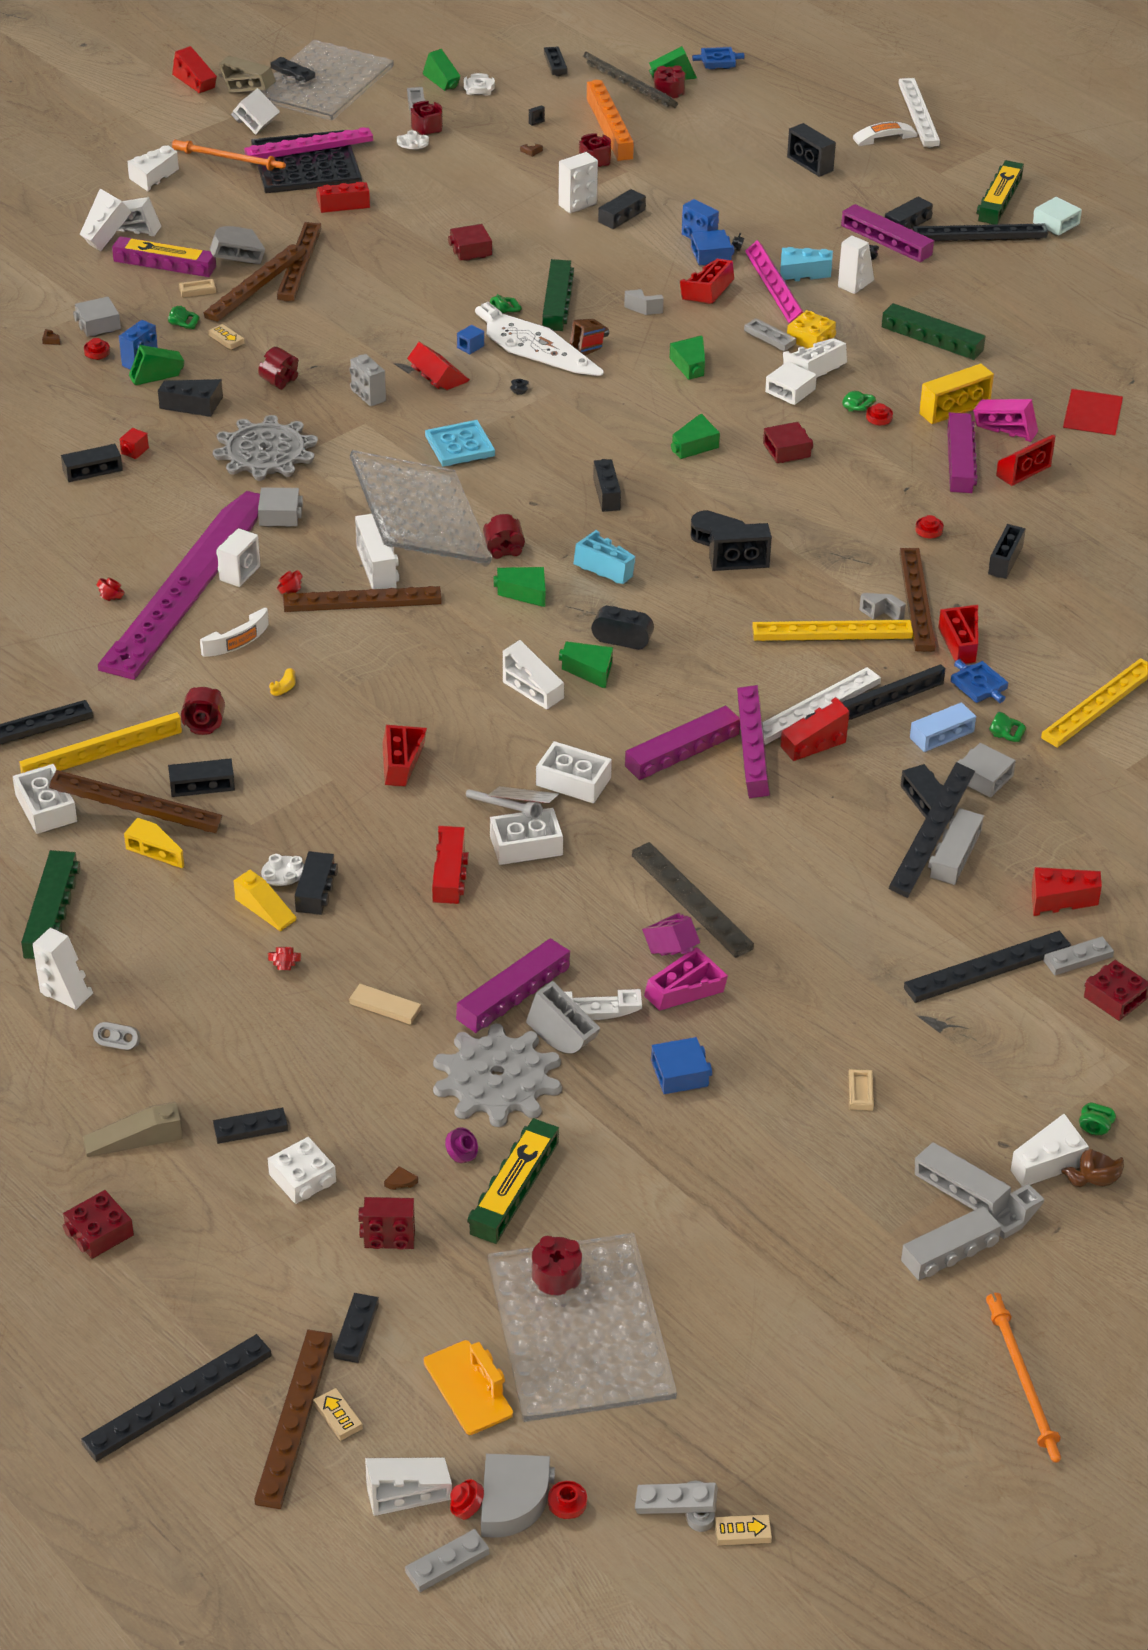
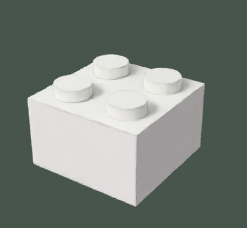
[217,528,260,587]

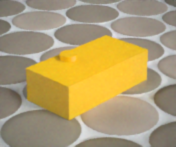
[919,363,994,424]

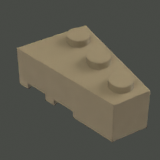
[219,56,276,93]

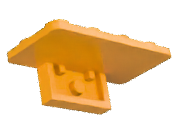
[424,1340,513,1435]

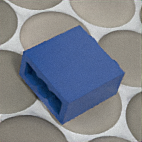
[681,199,719,239]
[691,230,734,265]
[119,320,158,370]
[651,1037,712,1095]

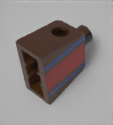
[570,319,609,356]

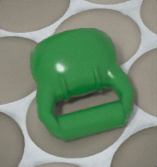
[490,294,522,314]
[168,306,200,329]
[842,390,876,412]
[989,712,1026,742]
[1079,1102,1116,1136]

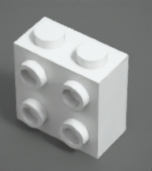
[233,88,280,135]
[765,361,817,405]
[268,1137,336,1204]

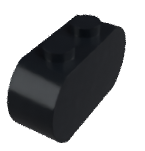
[690,510,745,547]
[591,605,654,650]

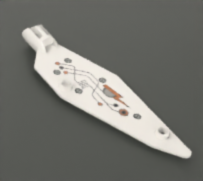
[475,301,604,376]

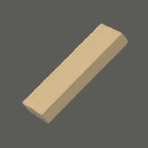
[349,984,421,1025]

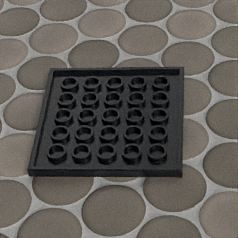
[251,130,362,193]

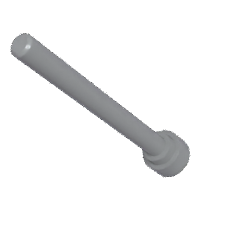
[466,789,543,819]

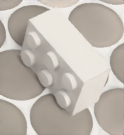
[559,152,598,213]
[536,741,612,803]
[13,764,77,834]
[490,808,563,865]

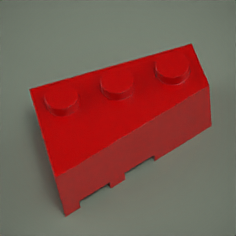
[172,46,217,93]
[680,259,735,304]
[938,605,978,664]
[780,697,849,761]
[383,725,427,787]
[432,826,469,904]
[1031,867,1102,916]

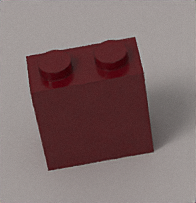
[448,224,492,261]
[763,422,814,463]
[1084,960,1148,1021]
[62,1190,134,1259]
[358,1197,415,1250]

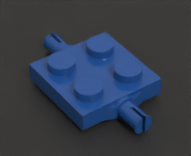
[692,47,745,70]
[951,659,1009,703]

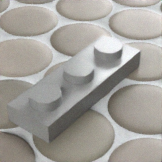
[744,318,796,351]
[1043,936,1114,975]
[635,1483,718,1514]
[405,1529,489,1593]

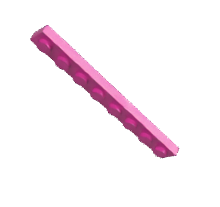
[244,127,373,159]
[745,240,804,324]

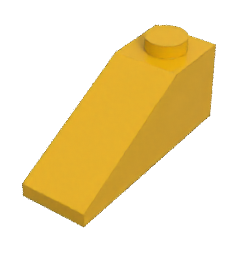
[124,818,184,868]
[234,870,296,931]

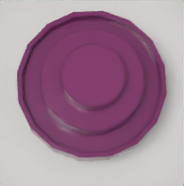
[445,1127,478,1164]

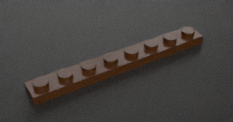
[277,222,321,302]
[203,244,305,322]
[899,548,936,652]
[283,586,442,612]
[49,770,222,834]
[254,1329,333,1509]

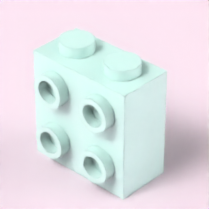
[1033,197,1082,236]

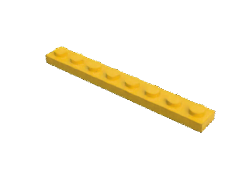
[752,620,913,641]
[1041,658,1148,748]
[19,712,182,773]

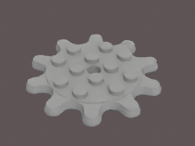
[213,415,318,481]
[433,1023,562,1127]

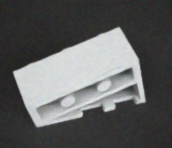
[127,145,179,191]
[80,189,131,251]
[117,197,161,236]
[838,236,874,294]
[783,338,847,377]
[503,640,564,709]
[33,928,93,1010]
[1010,1114,1089,1187]
[365,1458,452,1516]

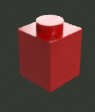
[119,428,149,459]

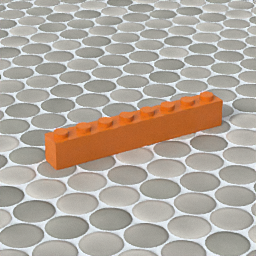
[587,80,634,161]

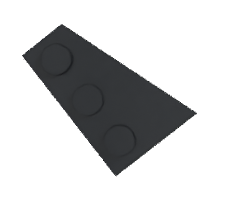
[158,379,223,417]

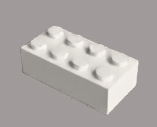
[355,513,399,589]

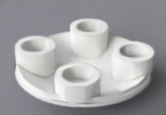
[397,130,429,149]
[261,854,304,886]

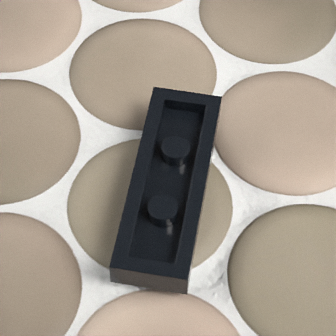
[544,46,567,76]
[270,57,316,83]
[213,1107,288,1144]
[333,1293,379,1363]

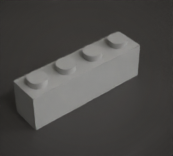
[928,808,984,885]
[915,1142,1011,1218]
[901,1206,1001,1281]

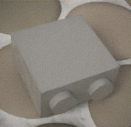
[73,297,121,337]
[350,354,386,407]
[258,488,303,527]
[958,743,1016,798]

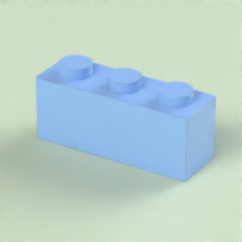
[910,702,976,752]

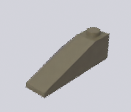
[83,1102,182,1157]

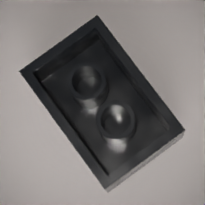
[787,123,836,177]
[709,523,772,571]

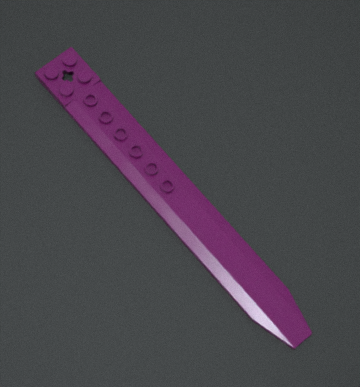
[98,491,260,680]

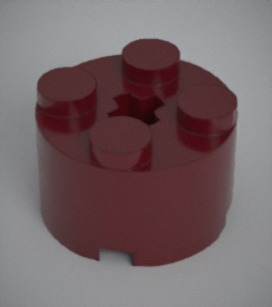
[654,65,685,99]
[411,101,443,136]
[579,133,611,167]
[258,347,299,390]
[483,514,525,559]
[181,687,225,735]
[532,1236,582,1296]

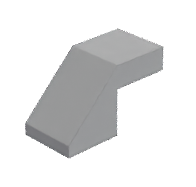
[407,87,425,116]
[624,289,663,315]
[859,593,906,620]
[995,1184,1044,1239]

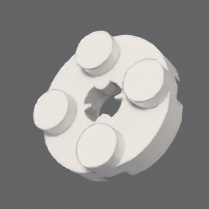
[464,73,495,96]

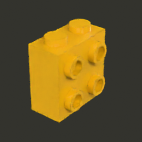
[787,310,836,349]

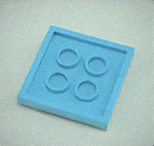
[425,420,495,467]

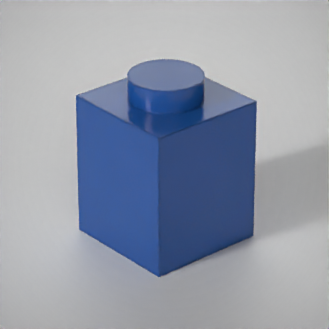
[457,325,484,355]

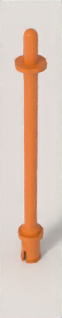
[172,139,286,171]
[986,1293,1061,1463]

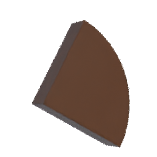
[520,144,543,157]
[42,329,60,345]
[384,1166,418,1190]

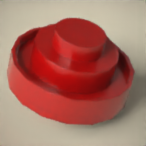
[84,338,110,360]
[866,403,893,426]
[915,515,944,539]
[277,570,303,594]
[96,577,125,601]
[268,947,301,970]
[450,1479,484,1520]
[548,1480,587,1519]

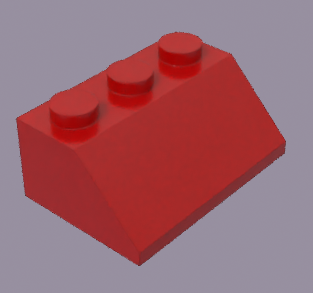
[316,182,370,213]
[407,341,470,390]
[996,435,1056,486]

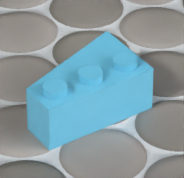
[780,247,833,281]
[573,530,635,584]

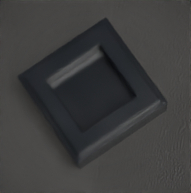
[529,105,545,126]

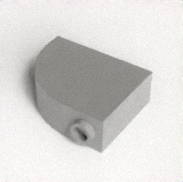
[210,226,265,264]
[526,981,600,1053]
[481,1454,555,1538]

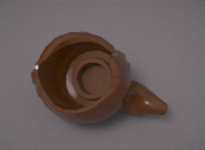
[1061,1149,1124,1187]

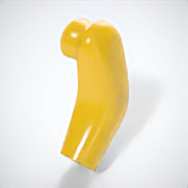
[269,668,296,696]

